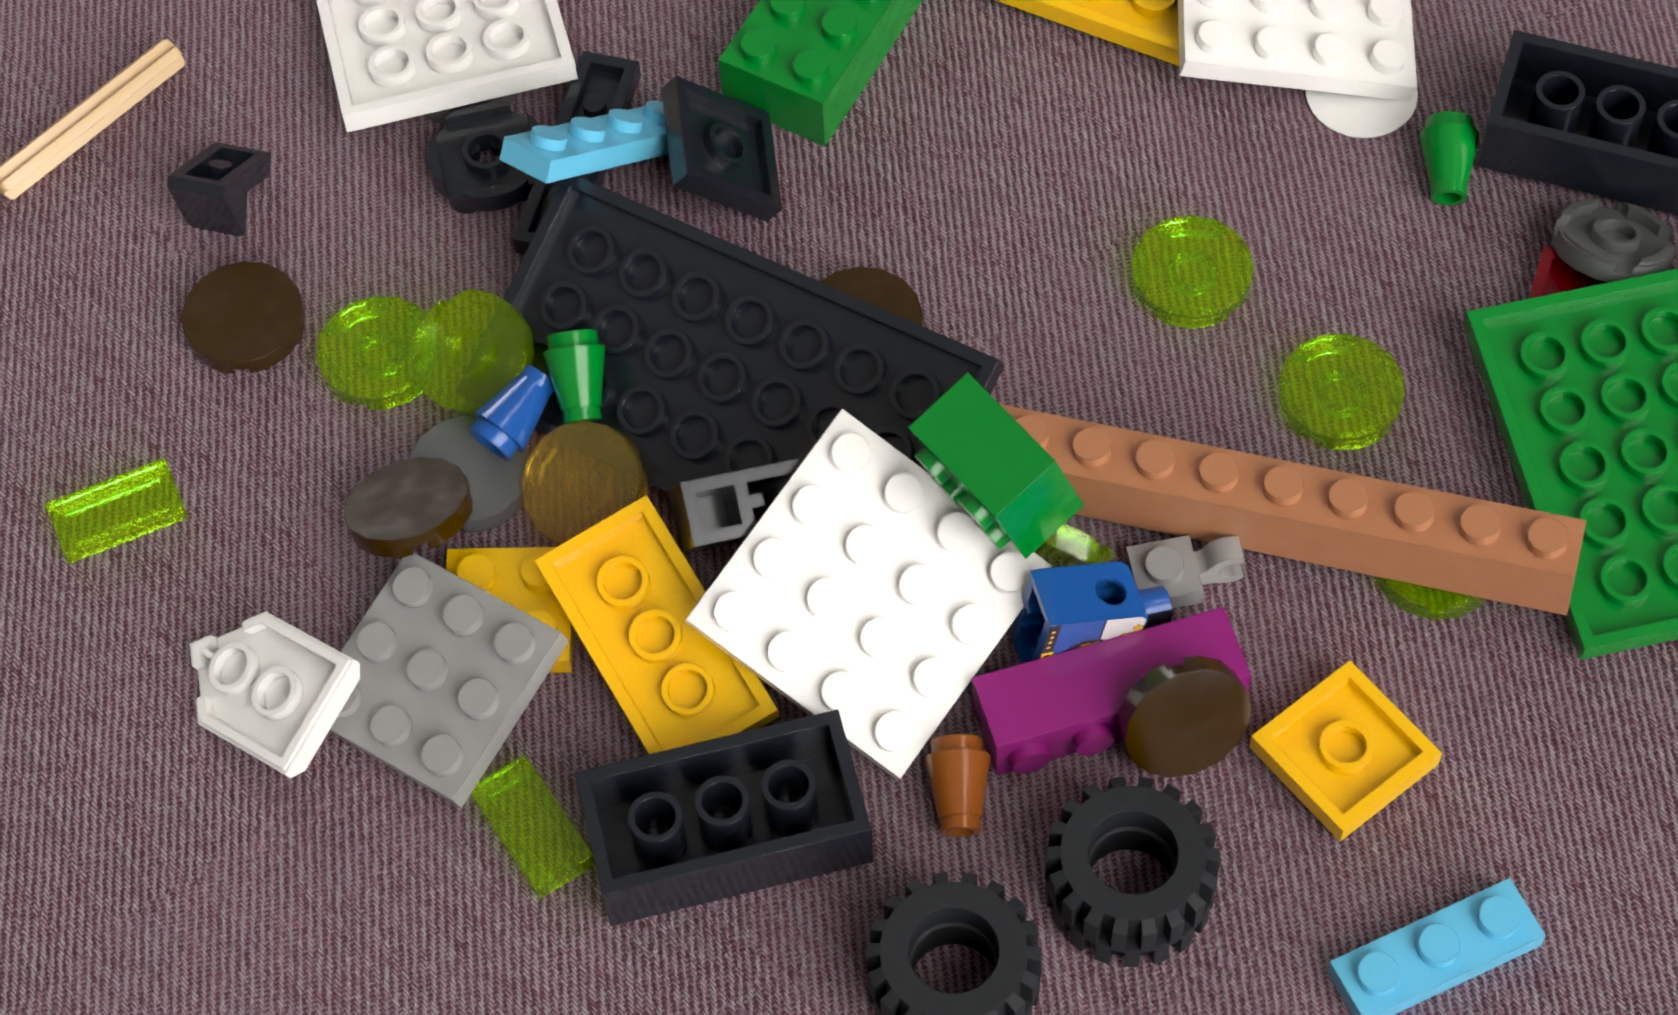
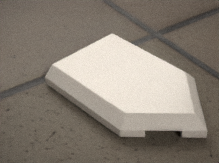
[189,611,360,778]

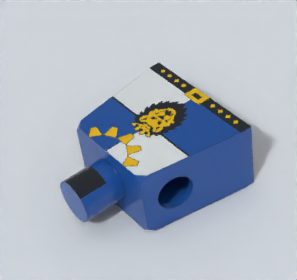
[1010,561,1172,664]

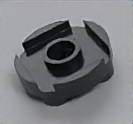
[427,101,539,214]

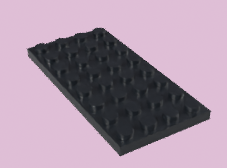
[457,176,1005,493]

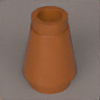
[924,734,991,837]

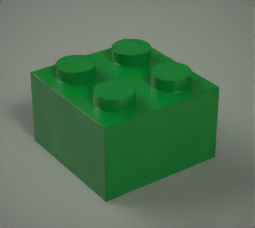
[908,372,1084,559]

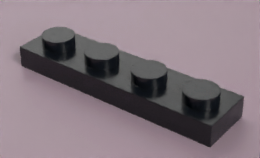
[513,51,641,255]

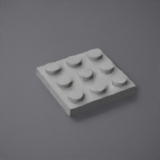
[329,552,569,808]

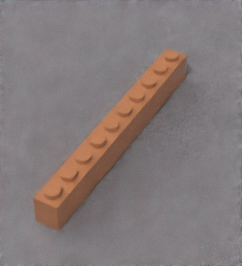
[1000,404,1587,616]

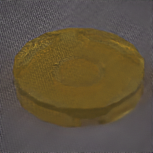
[522,420,648,544]

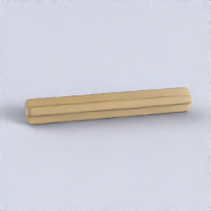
[0,39,185,200]

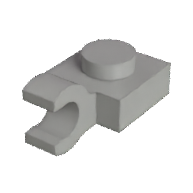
[1126,535,1244,608]

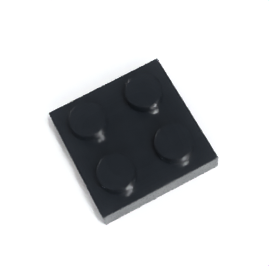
[661,76,782,222]

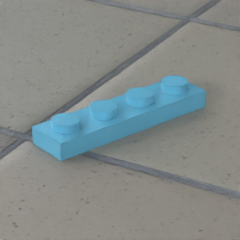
[499,101,669,184]

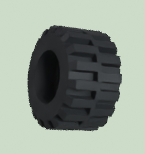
[1045,776,1220,967]
[866,872,1041,1015]

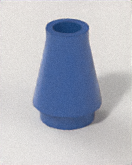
[468,364,554,461]

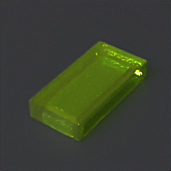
[45,458,189,564]
[470,755,595,900]

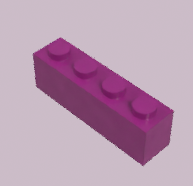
[972,607,1251,775]

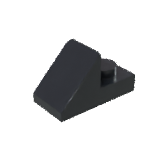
[167,142,271,236]

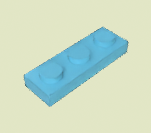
[1327,878,1546,1015]

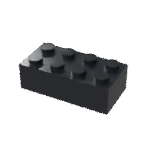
[1477,30,1678,215]
[574,709,874,926]

